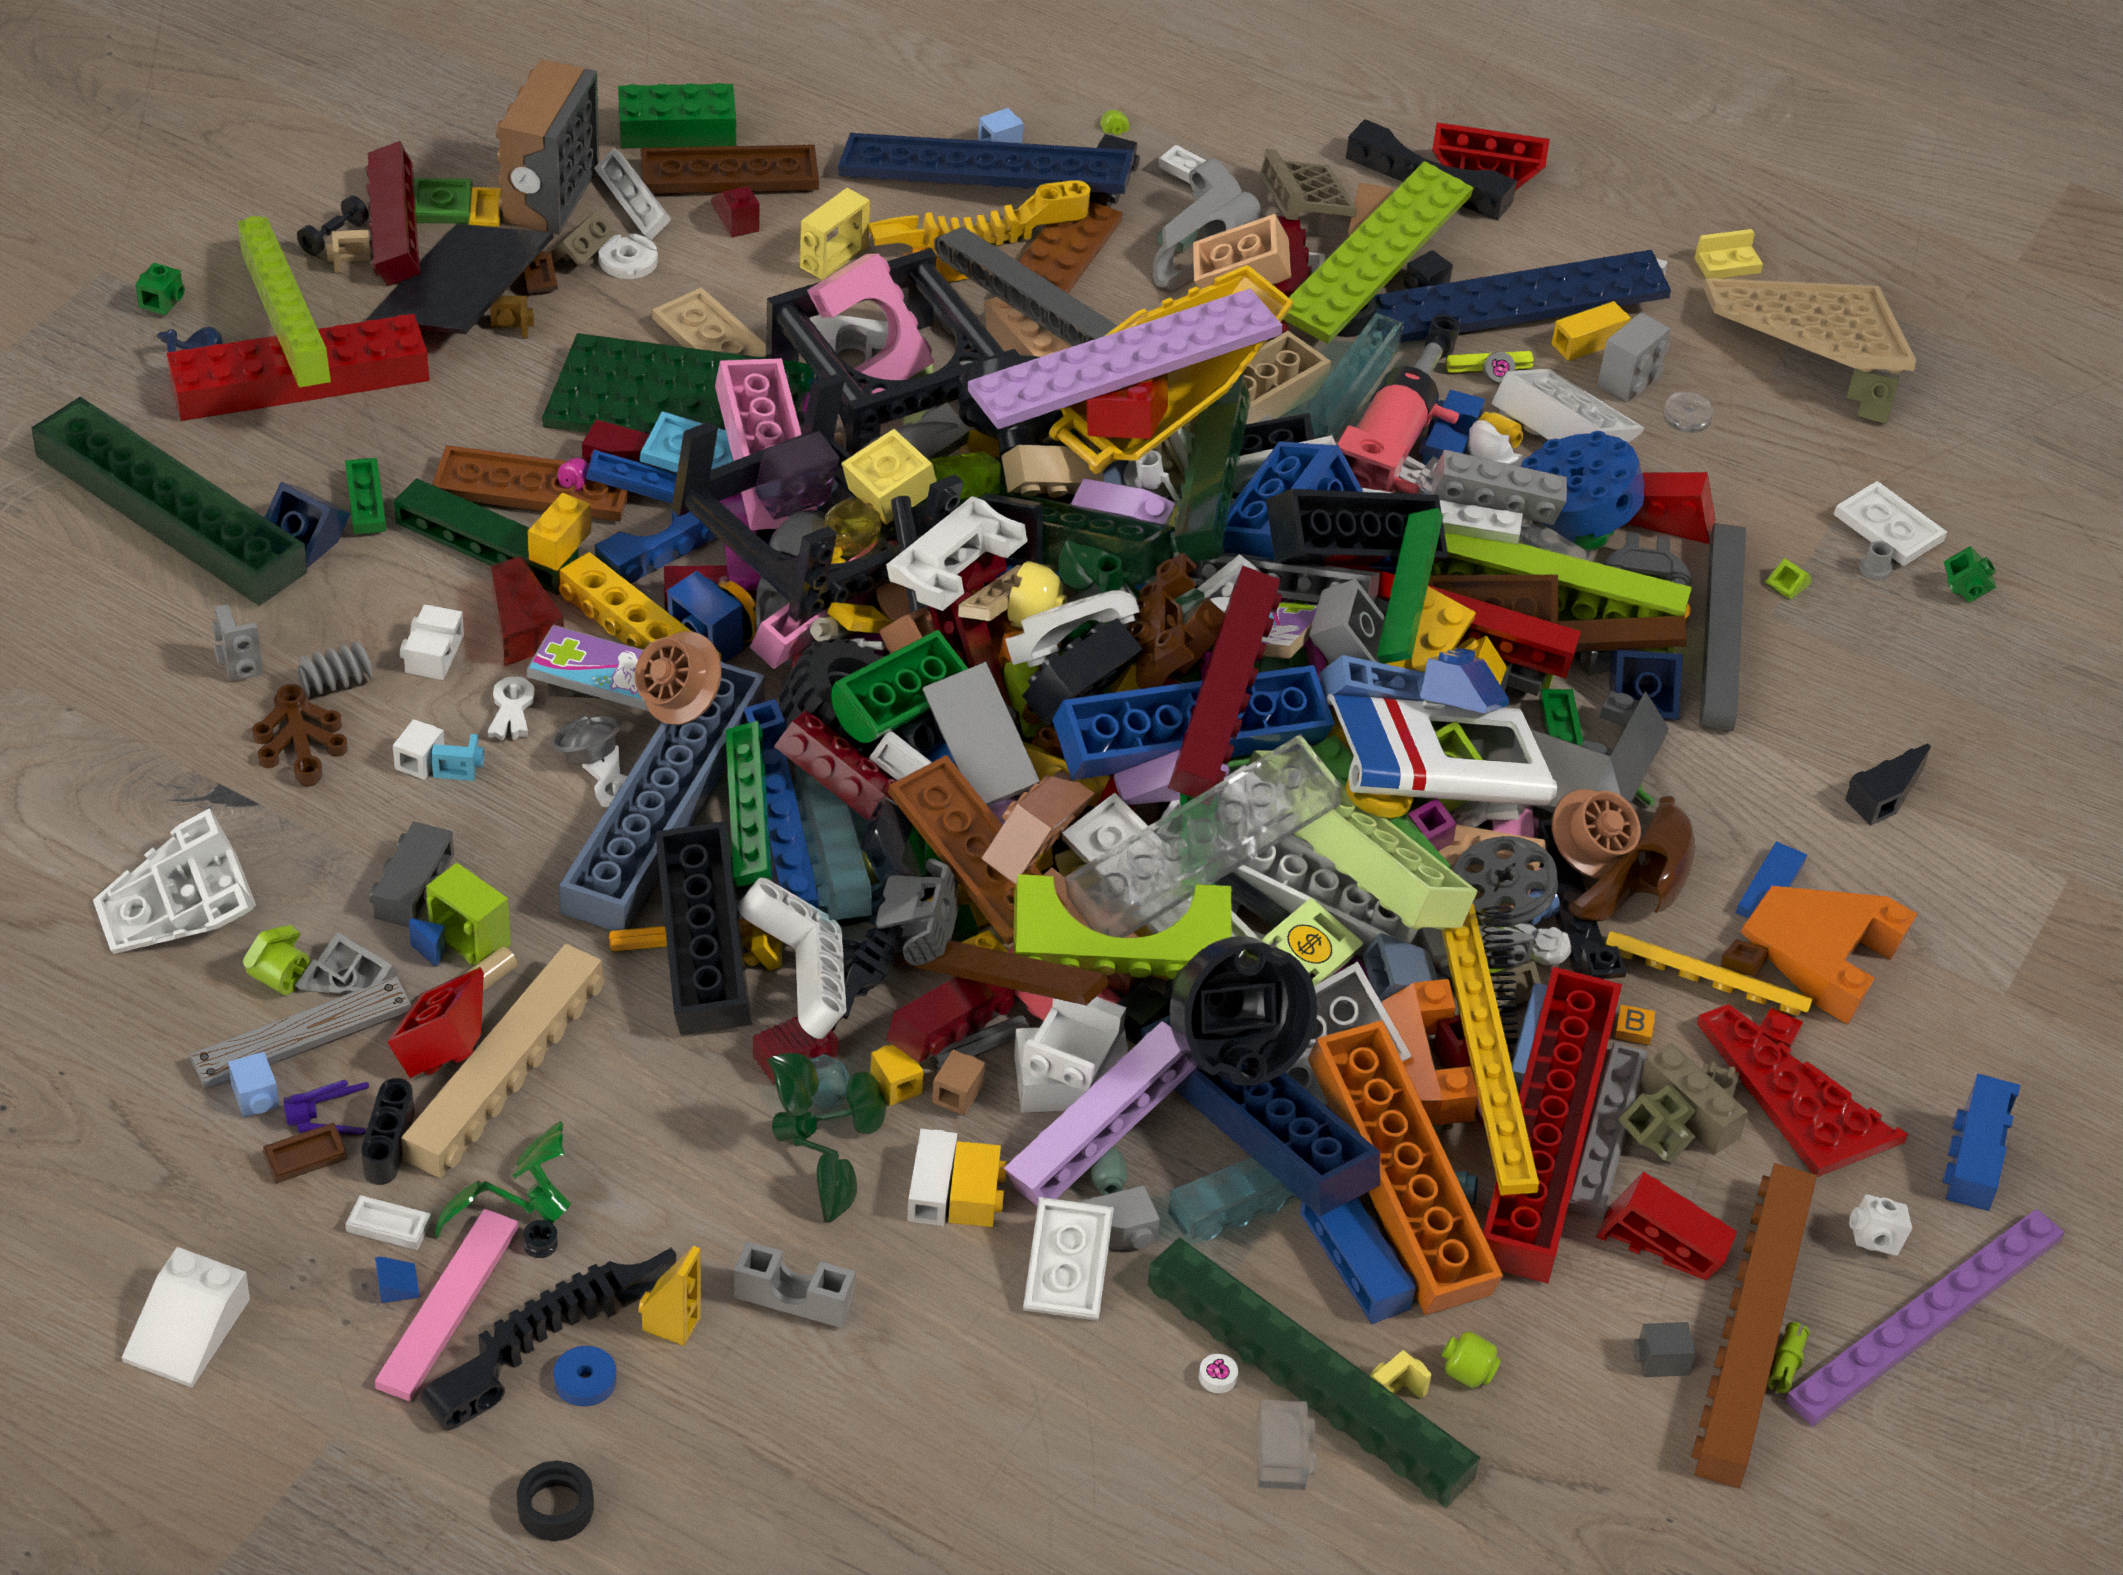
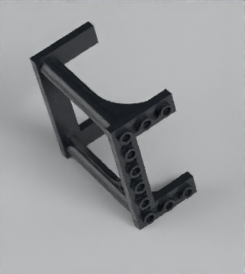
[766,248,1020,456]
[672,374,964,622]

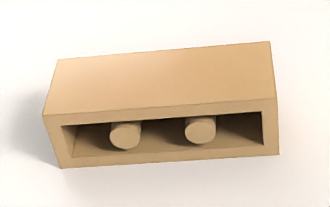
[1001,445,1104,497]

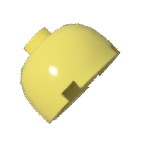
[1008,561,1067,629]

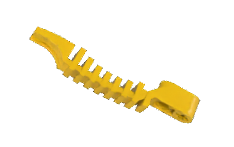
[868,180,1090,249]

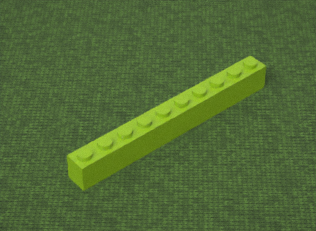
[237,216,331,388]

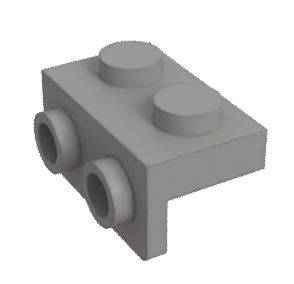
[211,604,263,682]

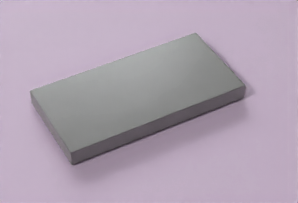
[923,662,1040,807]

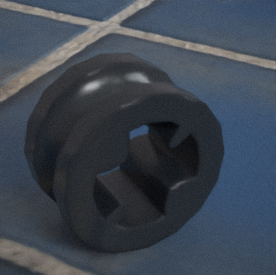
[523,1220,558,1258]

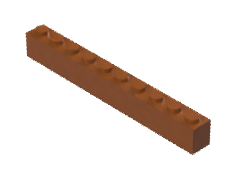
[1691,1163,1817,1489]

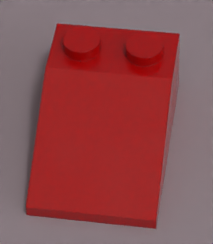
[387,967,484,1078]

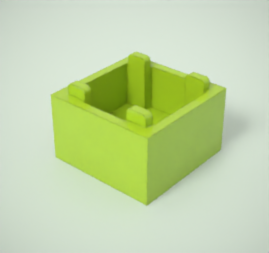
[426,862,511,965]

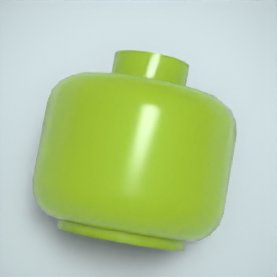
[1100,109,1130,135]

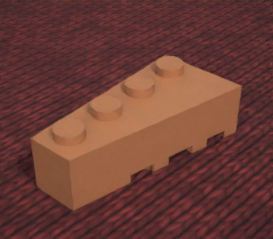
[981,769,1095,884]

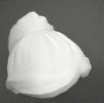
[1468,420,1527,464]

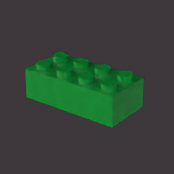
[618,83,736,149]

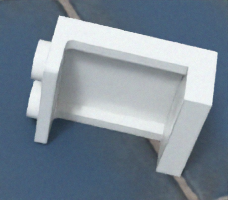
[1022,997,1126,1091]

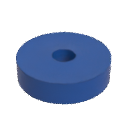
[553,1346,617,1407]

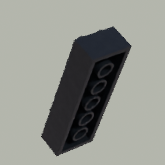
[1266,489,1449,567]
[655,821,752,1036]

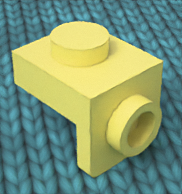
[1368,1350,1431,1407]

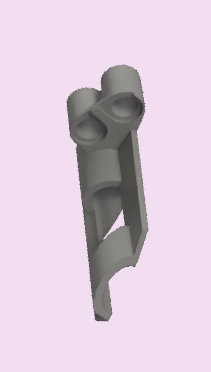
[1152,158,1262,292]

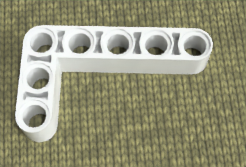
[737,878,846,1039]

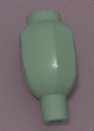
[1090,1147,1128,1195]

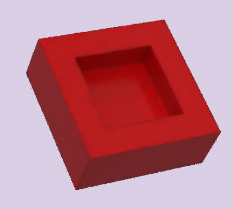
[1760,1008,1803,1049]

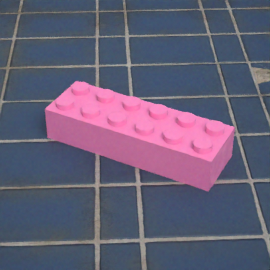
[715,358,819,530]

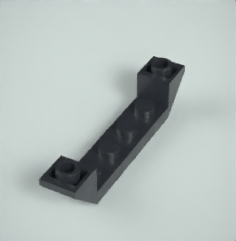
[1538,820,1627,979]

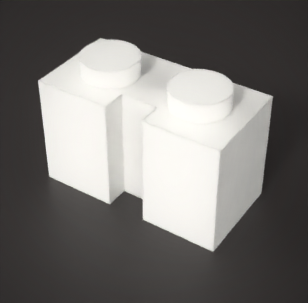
[400,604,464,680]

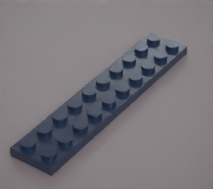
[838,133,1134,194]
[1374,249,1671,345]

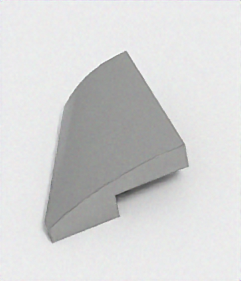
[295,932,398,995]

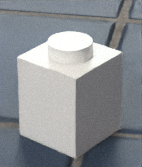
[393,719,444,780]

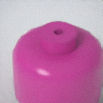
[557,458,589,491]

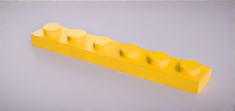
[1606,931,1813,1016]

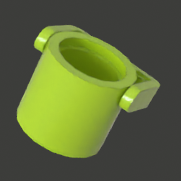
[243,924,310,995]

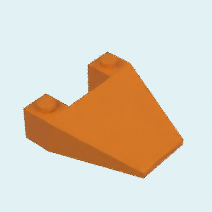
[1740,886,1918,1025]
[1325,979,1478,1125]

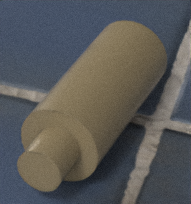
[810,616,855,641]

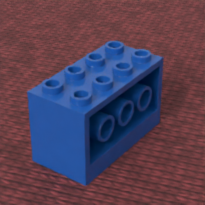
[1213,442,1363,559]

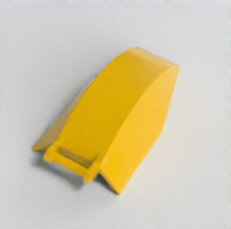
[1049,265,1293,475]

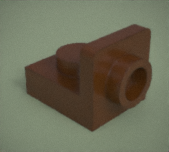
[524,251,558,295]

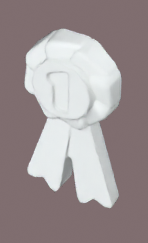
[488,677,534,741]
[582,745,628,807]
[1449,801,1530,827]
[1504,921,1571,965]

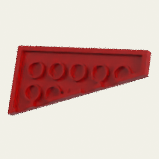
[1697,1004,1908,1177]

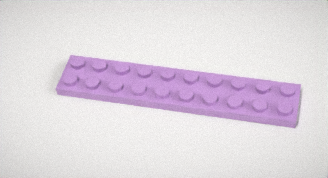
[968,288,1282,429]

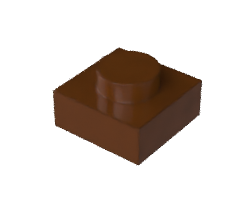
[1721,939,1768,976]

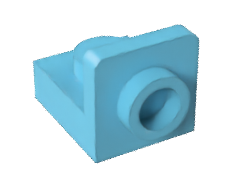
[432,734,485,781]

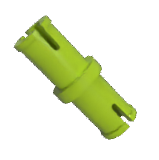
[1767,1322,1810,1393]

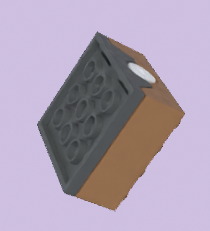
[496,59,599,235]

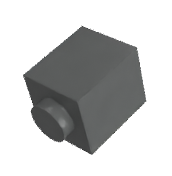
[1633,1322,1696,1377]

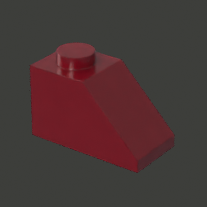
[711,186,760,238]

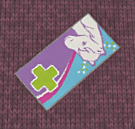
[527,625,650,712]

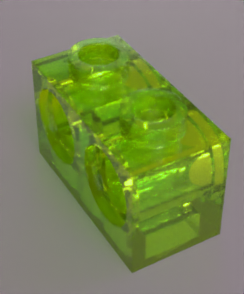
[928,451,1000,499]

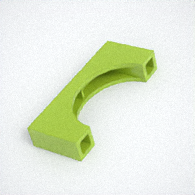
[1013,874,1232,979]

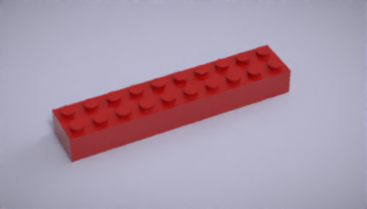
[1483,967,1622,1284]

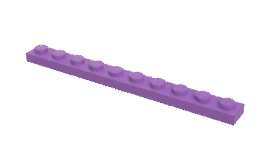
[1785,1209,2065,1427]

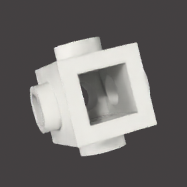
[1849,1194,1912,1256]

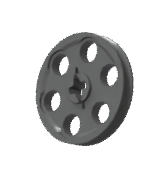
[1453,836,1558,925]

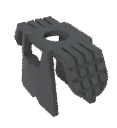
[876,859,961,965]

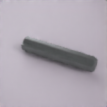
[930,1015,1029,1069]

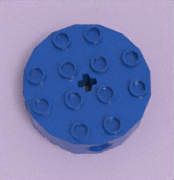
[1520,431,1645,542]

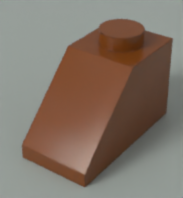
[1174,597,1225,677]

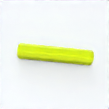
[1445,351,1534,373]

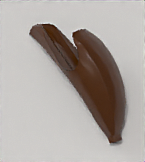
[1568,796,1696,922]

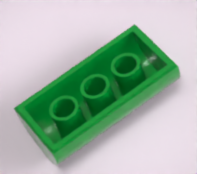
[832,630,968,743]

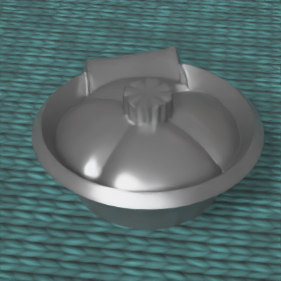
[552,714,621,764]

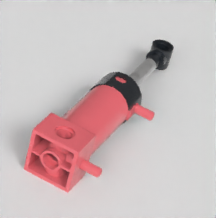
[1337,315,1461,494]

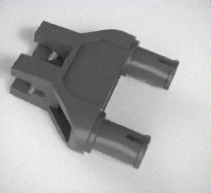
[1603,532,1692,587]

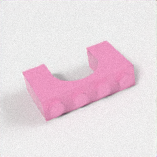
[807,254,934,394]

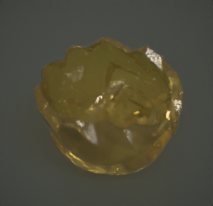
[823,498,882,557]

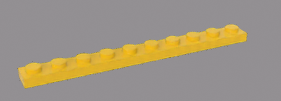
[1441,903,1539,1195]

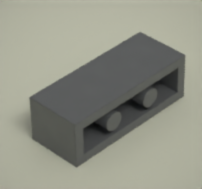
[369,821,454,927]

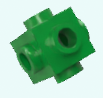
[135,262,185,316]
[1943,546,1996,603]

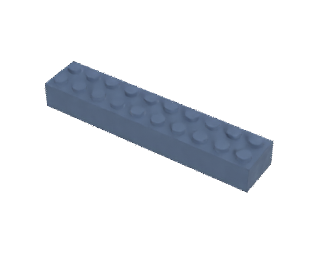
[559,662,765,930]

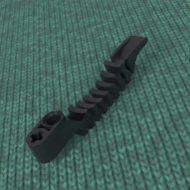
[832,796,916,1031]
[420,1247,676,1431]

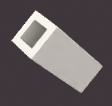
[907,1129,957,1226]

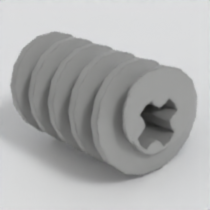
[297,641,373,698]

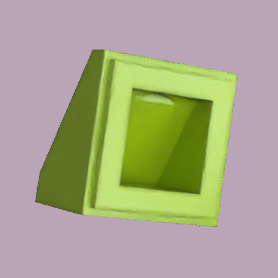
[1765,558,1812,600]

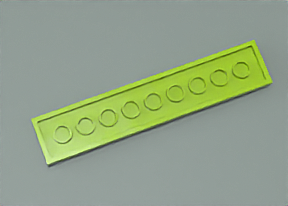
[1283,161,1474,344]

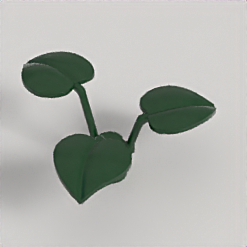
[1059,540,1205,653]
[767,1053,886,1223]

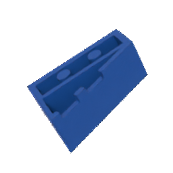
[1942,1073,2020,1211]

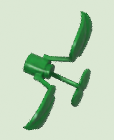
[435,1121,571,1238]

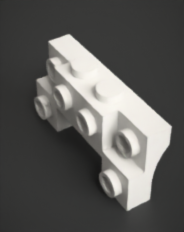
[886,496,1027,611]

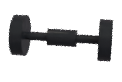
[297,195,369,256]

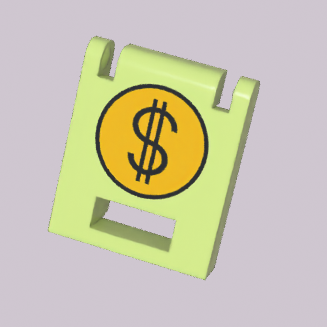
[1262,897,1364,986]

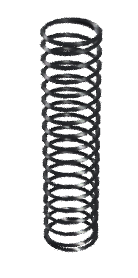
[1480,906,1518,1045]

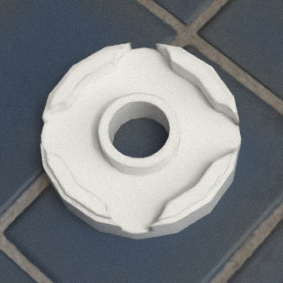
[598,234,658,279]

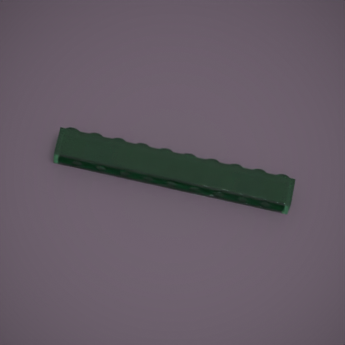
[1171,373,1251,562]
[1147,1237,1480,1508]

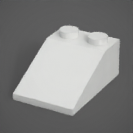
[122,1247,250,1388]

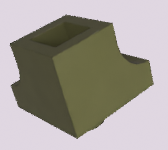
[1846,368,1900,424]
[1618,1085,1696,1163]

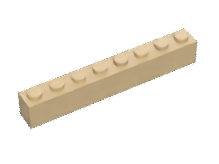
[401,943,605,1179]

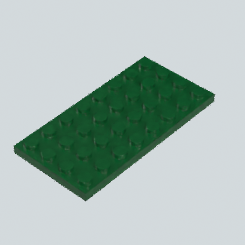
[542,333,815,434]

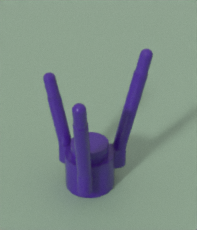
[283,1080,369,1135]

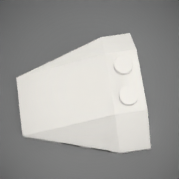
[93,808,256,954]

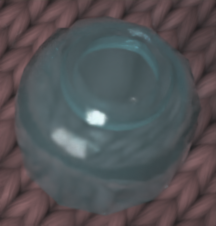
[810,1054,850,1110]

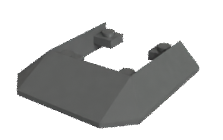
[1446,660,1669,813]

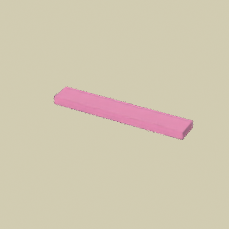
[375,1209,519,1402]

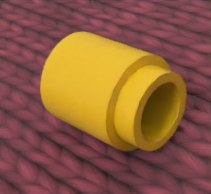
[1479,412,1523,449]

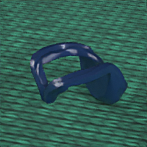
[156,326,223,352]

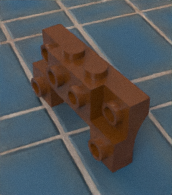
[1128,553,1196,689]

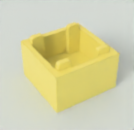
[842,429,937,525]

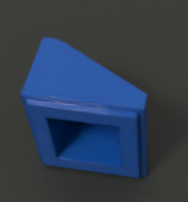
[409,918,446,967]
[375,1257,420,1303]

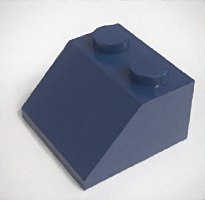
[254,482,351,568]
[1609,650,1683,719]

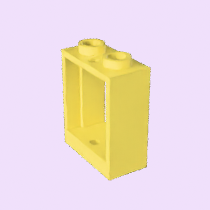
[800,188,870,280]

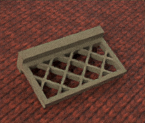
[1260,149,1357,220]

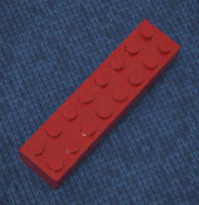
[166,314,430,421]

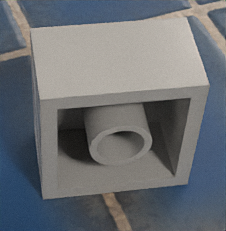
[1597,312,1671,403]
[1309,579,1385,664]

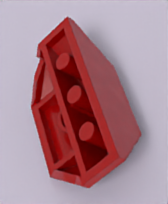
[1432,122,1550,191]

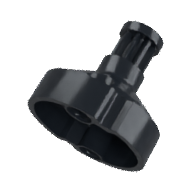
[958,356,1064,501]
[1170,936,1317,1086]

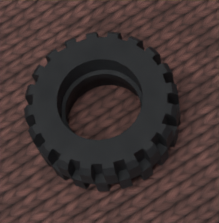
[779,639,887,761]

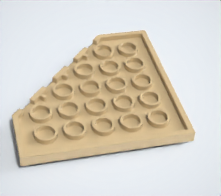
[1704,278,1916,373]

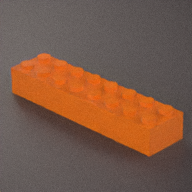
[1308,1020,1503,1315]

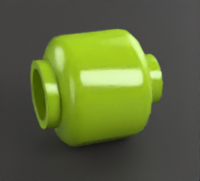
[1441,1331,1501,1388]

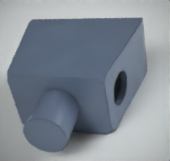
[1362,933,1450,1002]

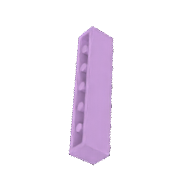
[1004,1021,1197,1206]

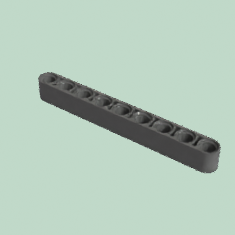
[934,227,1117,346]
[1700,523,1746,731]

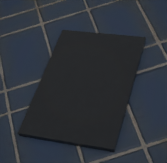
[366,224,554,334]

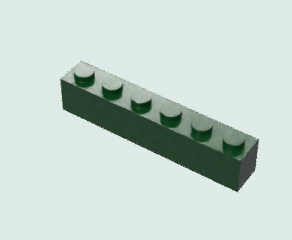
[394,478,579,595]

